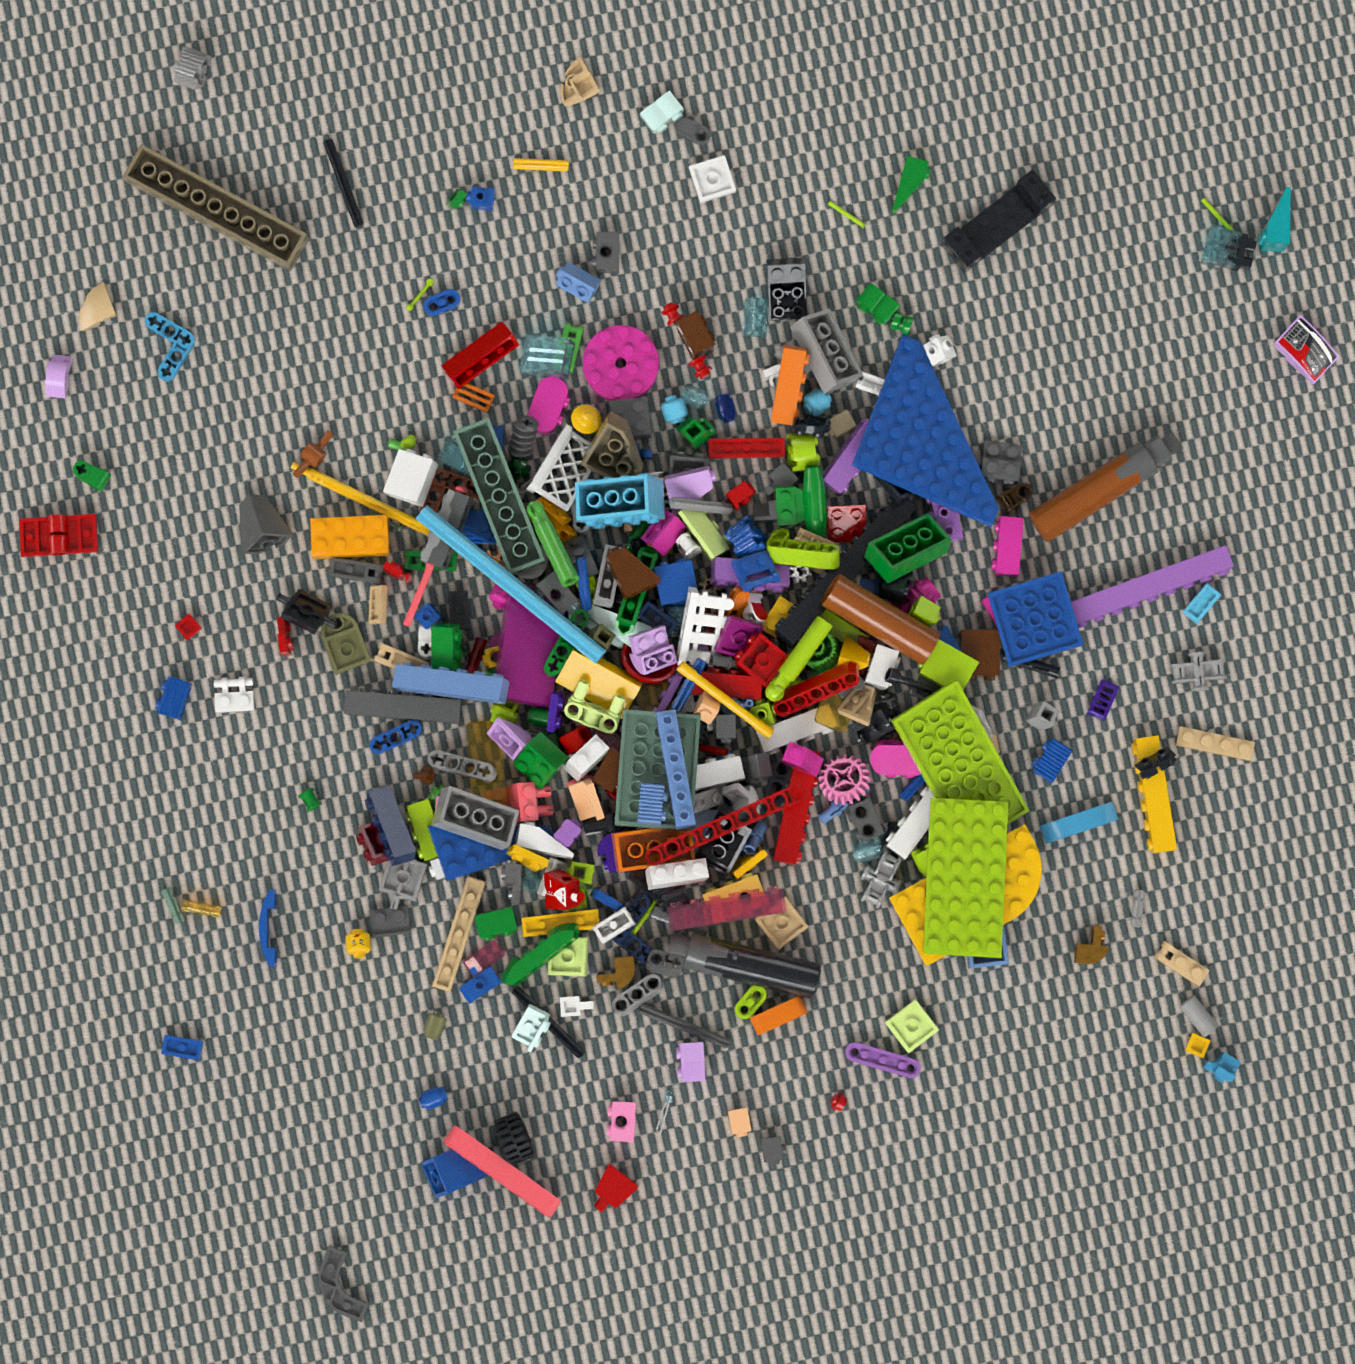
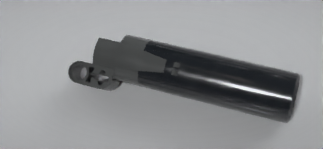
[646,933,821,999]

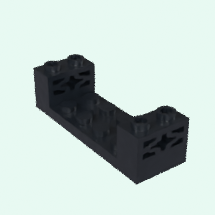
[941,169,1056,274]

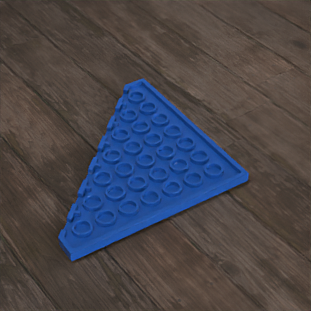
[851,334,999,527]

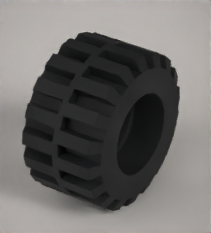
[494,1111,535,1166]

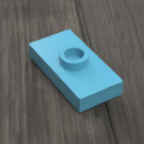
[1182,583,1221,625]

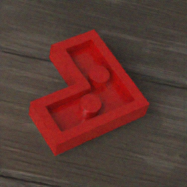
[276,617,294,657]

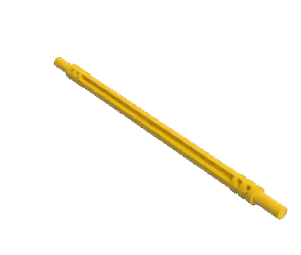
[291,462,499,563]

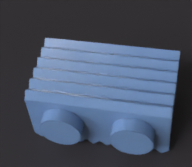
[637,783,668,826]

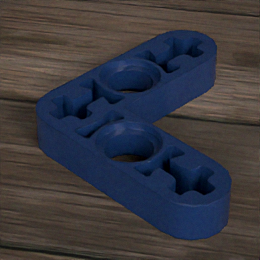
[612,895,657,965]

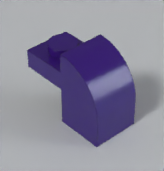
[597,831,624,874]

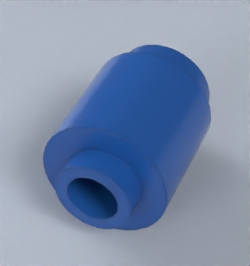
[418,1086,448,1111]

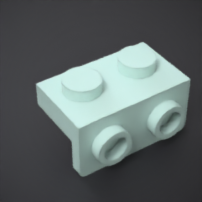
[511,1004,550,1052]

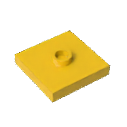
[730,846,768,879]

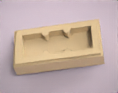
[369,585,388,625]

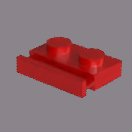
[382,561,413,586]

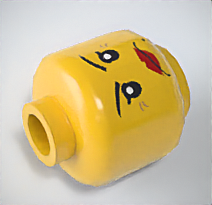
[345,929,371,959]

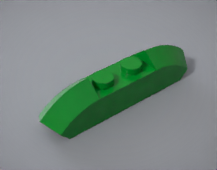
[614,547,659,636]
[500,923,579,986]

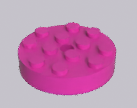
[583,325,659,401]

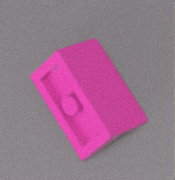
[641,509,687,556]

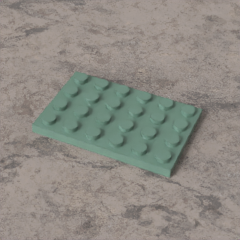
[615,709,701,831]

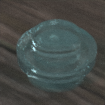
[522,874,541,893]

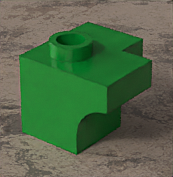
[676,416,717,450]

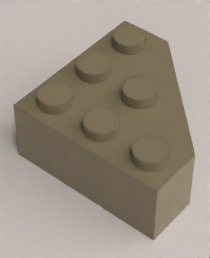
[581,411,643,478]

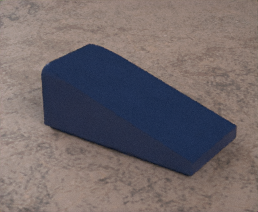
[638,600,678,636]

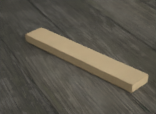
[432,876,486,992]

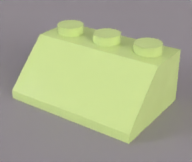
[678,510,731,563]

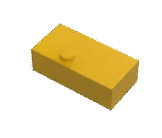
[555,647,643,719]

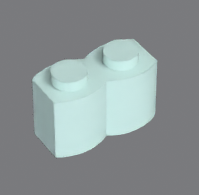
[640,91,684,134]

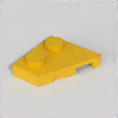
[506,844,549,872]

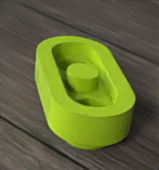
[735,986,767,1019]

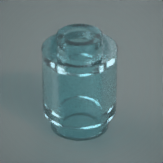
[680,385,709,410]
[852,840,882,863]

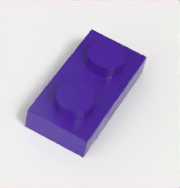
[547,691,565,732]

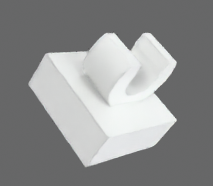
[762,364,780,387]

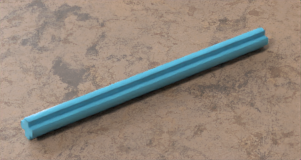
[416,506,606,664]

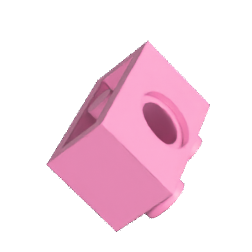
[607,1101,636,1142]

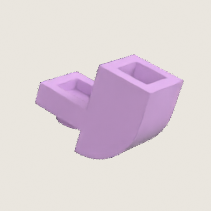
[45,355,72,398]

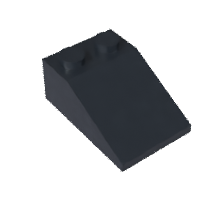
[695,804,757,877]

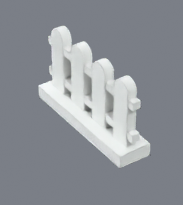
[676,587,734,667]

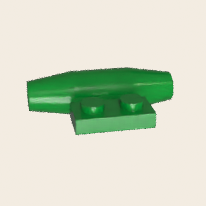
[775,465,827,538]

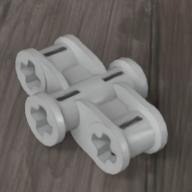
[1170,652,1227,692]
[860,850,902,909]

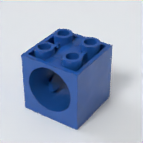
[654,558,697,609]

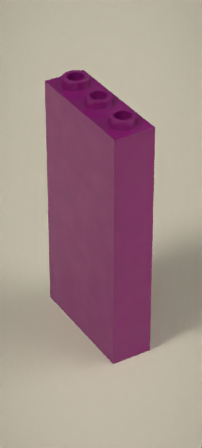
[495,581,565,708]

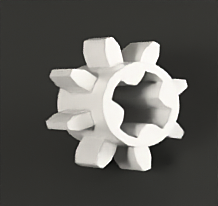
[790,566,812,583]

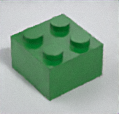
[513,732,569,790]

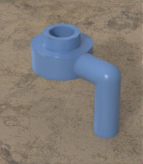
[722,698,754,715]

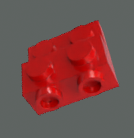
[734,633,788,687]

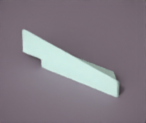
[567,599,651,649]

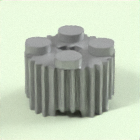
[173,46,211,90]

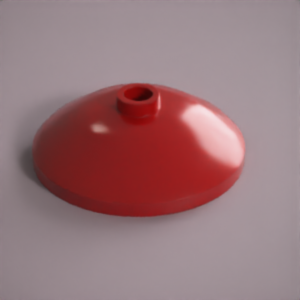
[621,642,677,683]

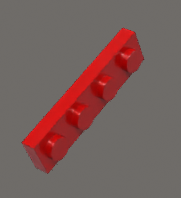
[708,438,785,459]

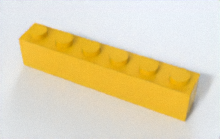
[1131,735,1177,854]

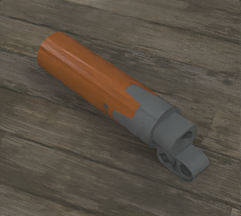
[1029,432,1183,542]

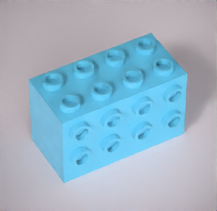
[575,473,665,529]

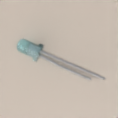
[656,1089,674,1137]

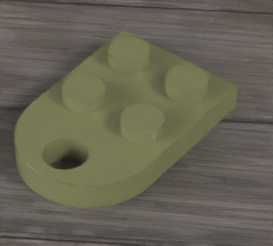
[321,613,372,675]

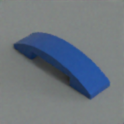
[259,889,277,967]

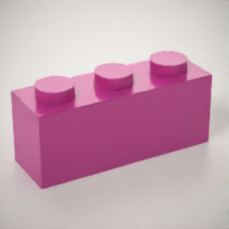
[991,516,1024,577]

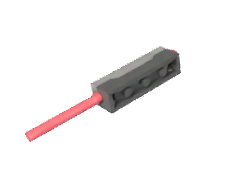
[403,485,474,627]

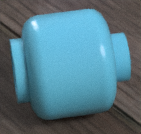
[803,388,832,416]
[660,395,688,424]

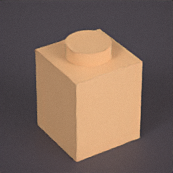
[693,690,721,725]
[728,1107,751,1137]

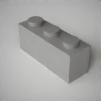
[593,544,622,608]

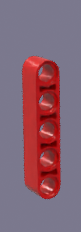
[774,662,859,716]

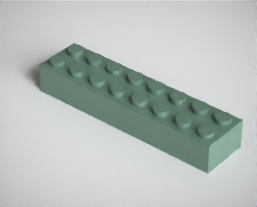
[453,418,545,575]

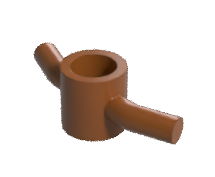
[293,430,334,478]

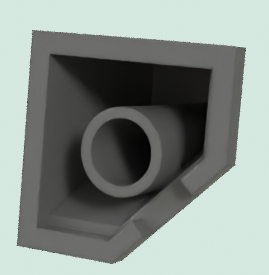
[239,494,293,555]

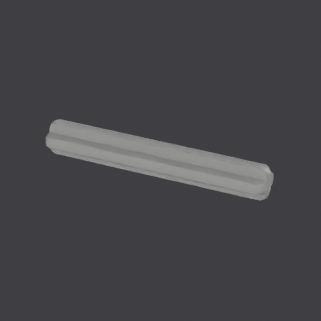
[669,497,733,515]

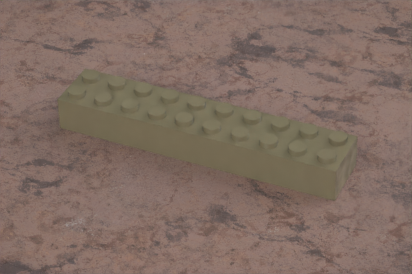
[122,144,309,272]

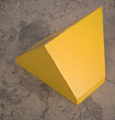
[837,635,871,670]

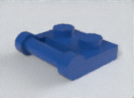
[731,550,780,593]

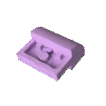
[629,625,677,675]

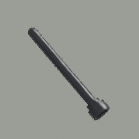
[884,667,939,695]

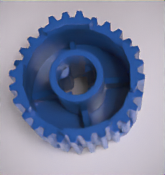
[725,516,767,558]

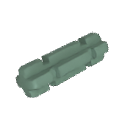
[161,887,185,924]

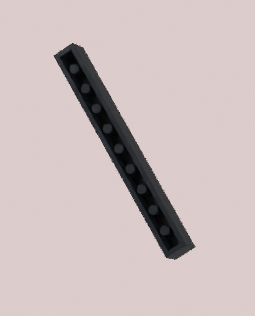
[774,497,918,648]

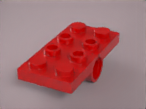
[19,514,99,558]

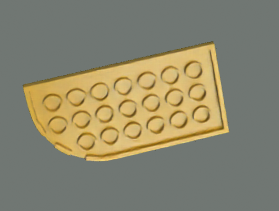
[889,825,1042,967]

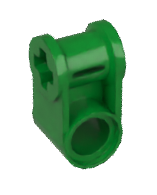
[73,461,111,492]

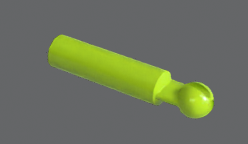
[765,616,833,702]

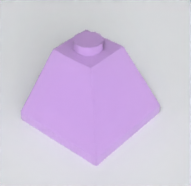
[487,718,532,761]

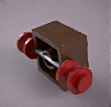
[661,302,716,379]

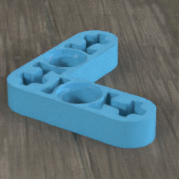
[145,312,196,382]

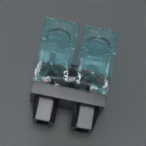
[1200,225,1257,271]

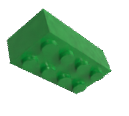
[864,513,952,584]

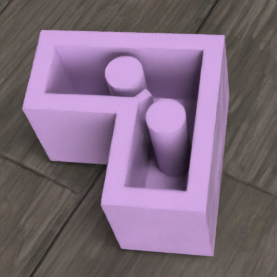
[676,1042,705,1082]

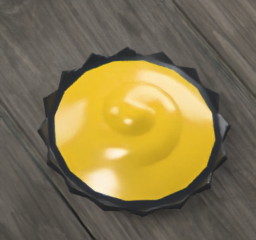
[568,402,604,437]

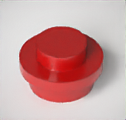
[830,1092,847,1111]

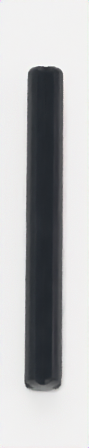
[323,139,364,228]
[511,986,585,1058]

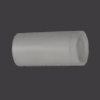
[1179,995,1219,1037]

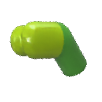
[388,435,417,451]

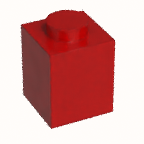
[559,724,593,755]

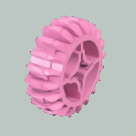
[818,754,871,806]

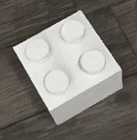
[863,644,901,691]

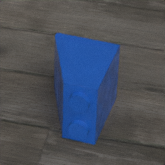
[421,1149,489,1198]

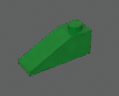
[891,156,931,215]

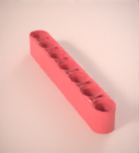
[443,1125,561,1218]

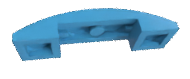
[1040,802,1119,844]

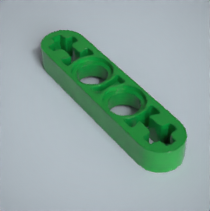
[543,609,589,677]

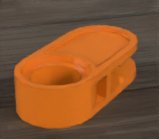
[723,586,750,618]

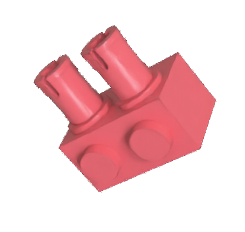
[508,782,554,824]

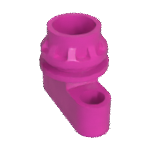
[887,576,941,614]

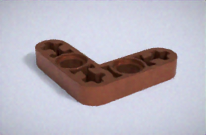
[419,469,479,514]

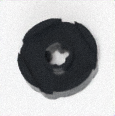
[792,416,831,437]

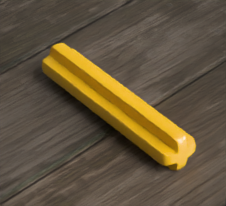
[513,158,569,171]

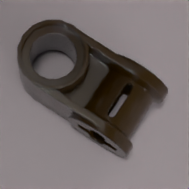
[995,483,1033,515]

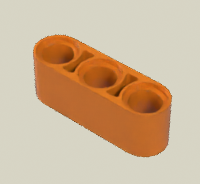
[750,996,808,1036]

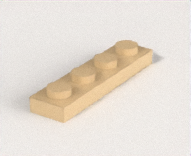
[1175,726,1255,761]

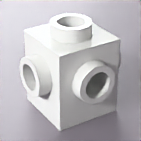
[923,334,957,366]

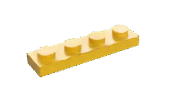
[521,909,600,937]

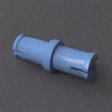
[743,821,767,855]

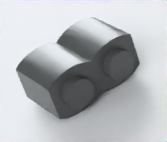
[741,753,772,785]

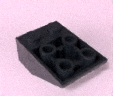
[766,258,807,321]

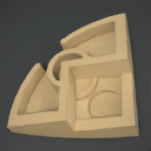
[561,57,601,107]
[79,282,117,331]

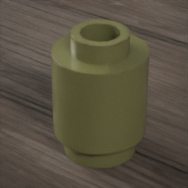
[423,1011,447,1041]

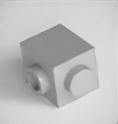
[1025,701,1059,731]

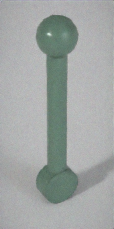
[369,509,403,533]

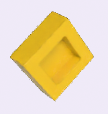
[1184,1033,1211,1058]

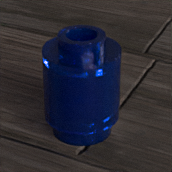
[714,394,738,423]

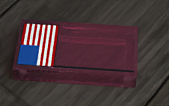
[463,940,505,978]

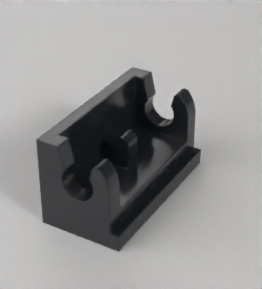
[849,709,895,745]

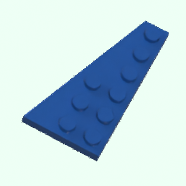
[427,826,554,882]

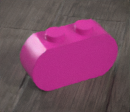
[527,377,571,435]
[870,740,921,778]

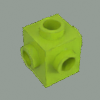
[749,698,777,726]
[490,701,520,724]

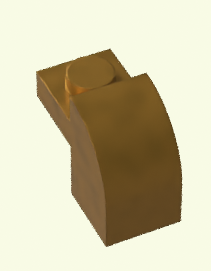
[1074,926,1109,964]
[596,956,635,989]

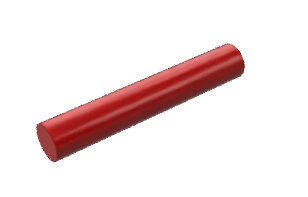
[698,743,728,756]

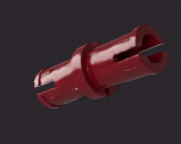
[465,637,488,674]

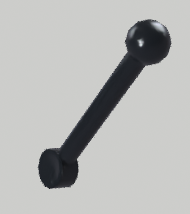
[873,821,896,859]

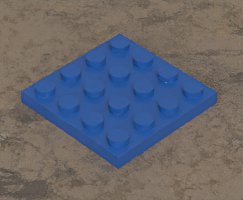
[987,571,1084,667]

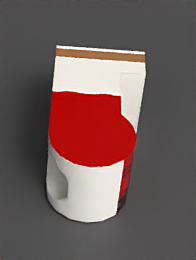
[742,590,768,624]

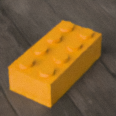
[310,515,390,560]

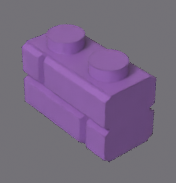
[554,818,582,849]

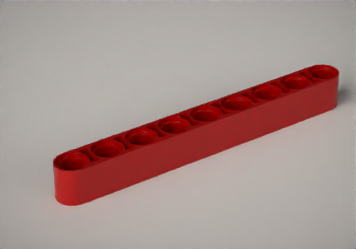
[645,784,807,865]

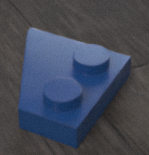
[462,509,493,543]

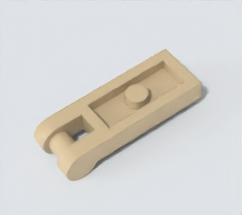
[373,643,429,670]
[1154,941,1210,987]

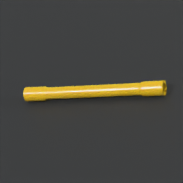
[676,661,774,739]

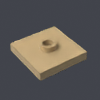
[755,896,809,950]

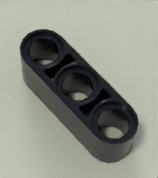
[762,760,791,815]

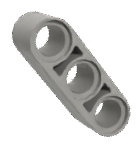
[612,974,663,1016]

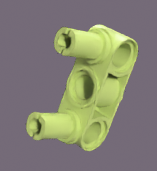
[564,680,626,733]

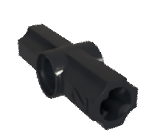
[583,812,639,836]

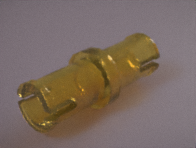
[181,899,222,918]

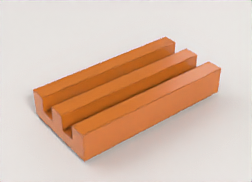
[452,383,495,413]

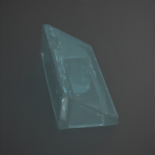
[743,297,768,337]

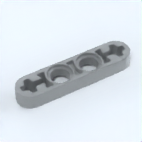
[427,750,497,782]

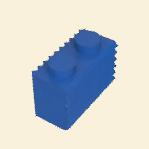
[155,676,193,721]
[1031,738,1073,784]

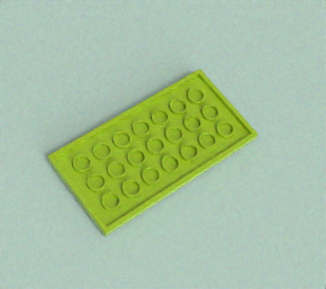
[891,680,1030,825]
[923,798,1008,958]

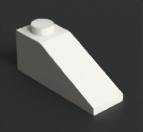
[515,821,574,859]

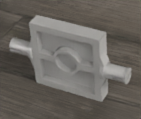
[379,846,427,910]

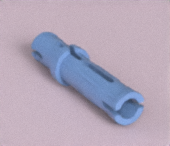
[817,788,871,825]

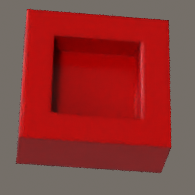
[175,614,202,641]

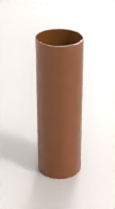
[820,573,940,665]

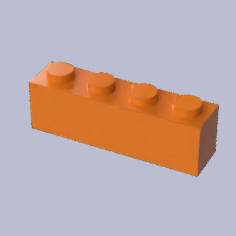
[771,344,810,426]

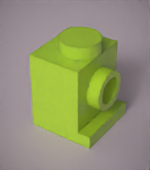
[566,861,595,885]

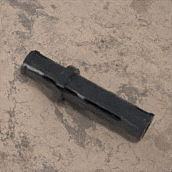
[1002,652,1060,679]

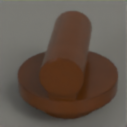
[413,766,435,785]

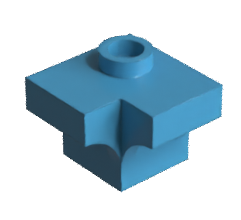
[1202,1052,1241,1083]

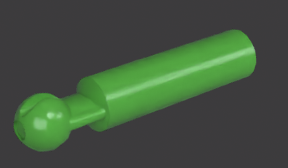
[526,501,579,587]

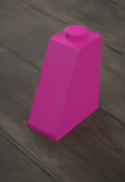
[781,741,824,777]

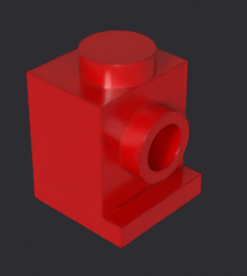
[726,481,756,512]

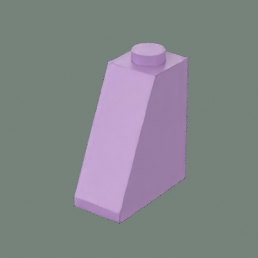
[664,466,716,516]

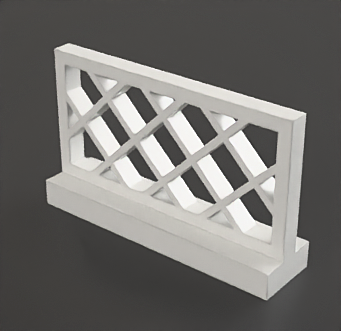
[526,424,592,512]

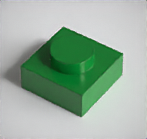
[445,189,467,209]

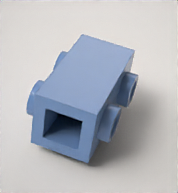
[555,262,601,303]

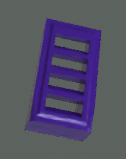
[1086,679,1119,722]

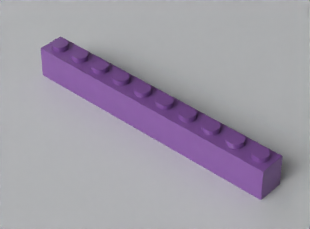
[1071,545,1234,628]

